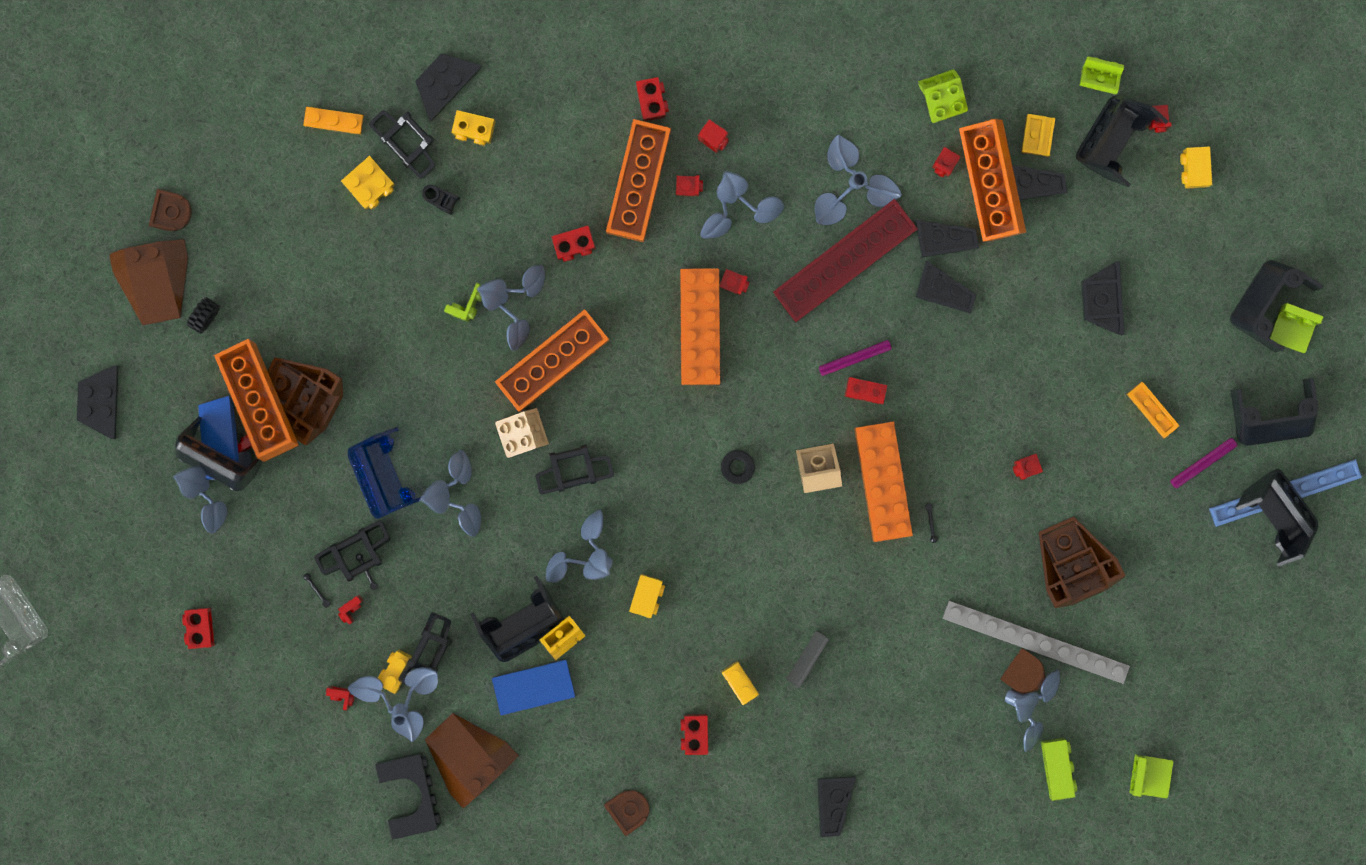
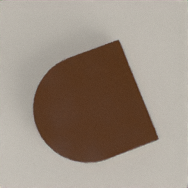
[148,189,192,231]
[1000,648,1045,694]
[604,790,649,836]

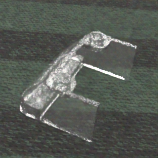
[0,575,48,668]

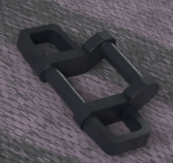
[369,110,436,179]
[535,444,614,495]
[314,521,391,582]
[398,612,453,685]

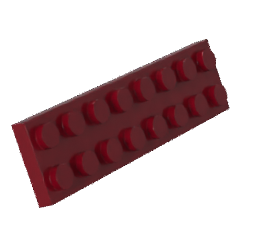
[772,199,917,323]

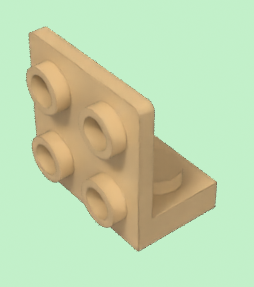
[495,408,549,458]

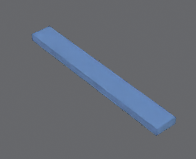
[1209,459,1362,527]

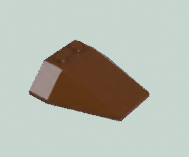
[109,239,188,325]
[267,357,343,445]
[1039,516,1126,608]
[425,713,519,808]

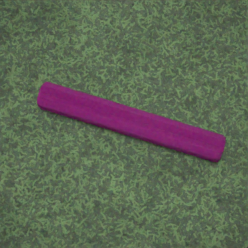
[819,340,892,376]
[1170,438,1237,488]

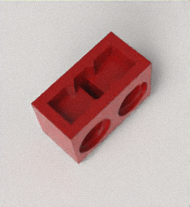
[636,77,669,122]
[698,120,729,153]
[551,226,595,262]
[844,377,887,405]
[182,607,215,649]
[681,714,708,755]

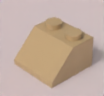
[796,444,842,493]

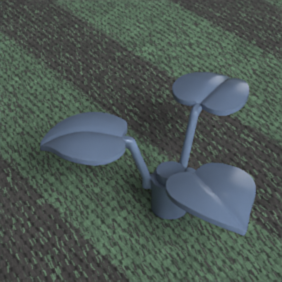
[814,135,902,225]
[700,171,784,238]
[477,264,545,351]
[420,450,481,537]
[174,451,252,534]
[546,510,612,583]
[348,668,438,742]
[1005,669,1060,752]

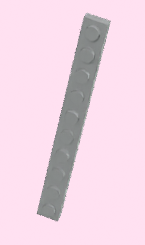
[942,601,1130,684]

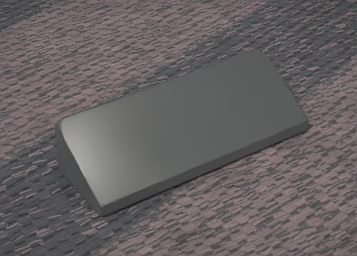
[787,631,829,688]

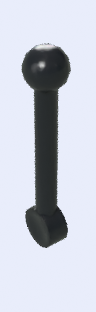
[925,503,938,543]
[356,553,378,590]
[303,573,330,607]

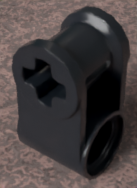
[422,185,460,215]

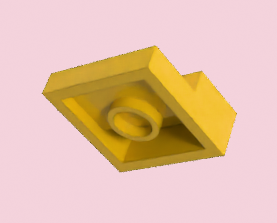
[341,156,395,210]

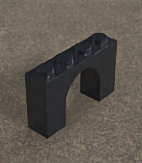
[375,752,441,840]

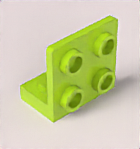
[918,69,968,123]
[444,283,482,322]
[1269,303,1324,353]
[1129,754,1173,798]

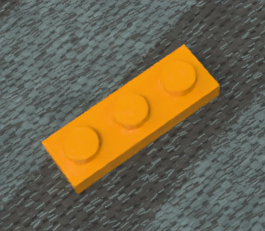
[303,107,364,135]
[1127,382,1179,438]

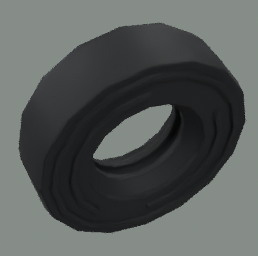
[721,450,755,484]

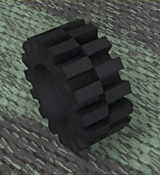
[187,297,220,334]

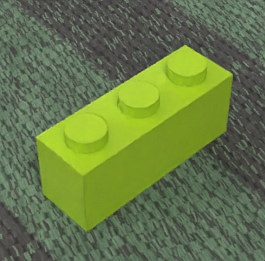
[1041,738,1077,801]

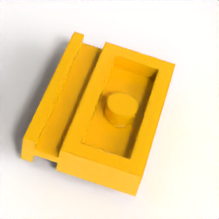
[1021,114,1055,157]

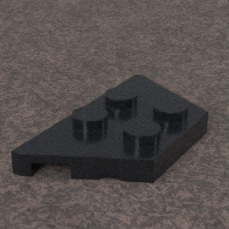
[415,53,482,121]
[1081,261,1125,335]
[77,366,119,439]

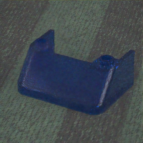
[347,427,422,519]

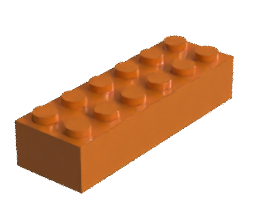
[606,119,671,243]
[959,119,1026,242]
[680,269,720,385]
[495,309,610,412]
[214,339,299,462]
[854,422,913,542]

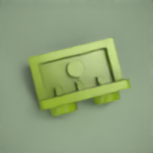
[1079,57,1124,95]

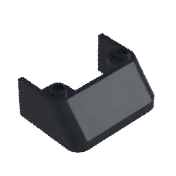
[1076,95,1168,187]
[1230,260,1324,352]
[1230,378,1318,446]
[175,416,262,491]
[1236,469,1318,566]
[470,576,564,662]

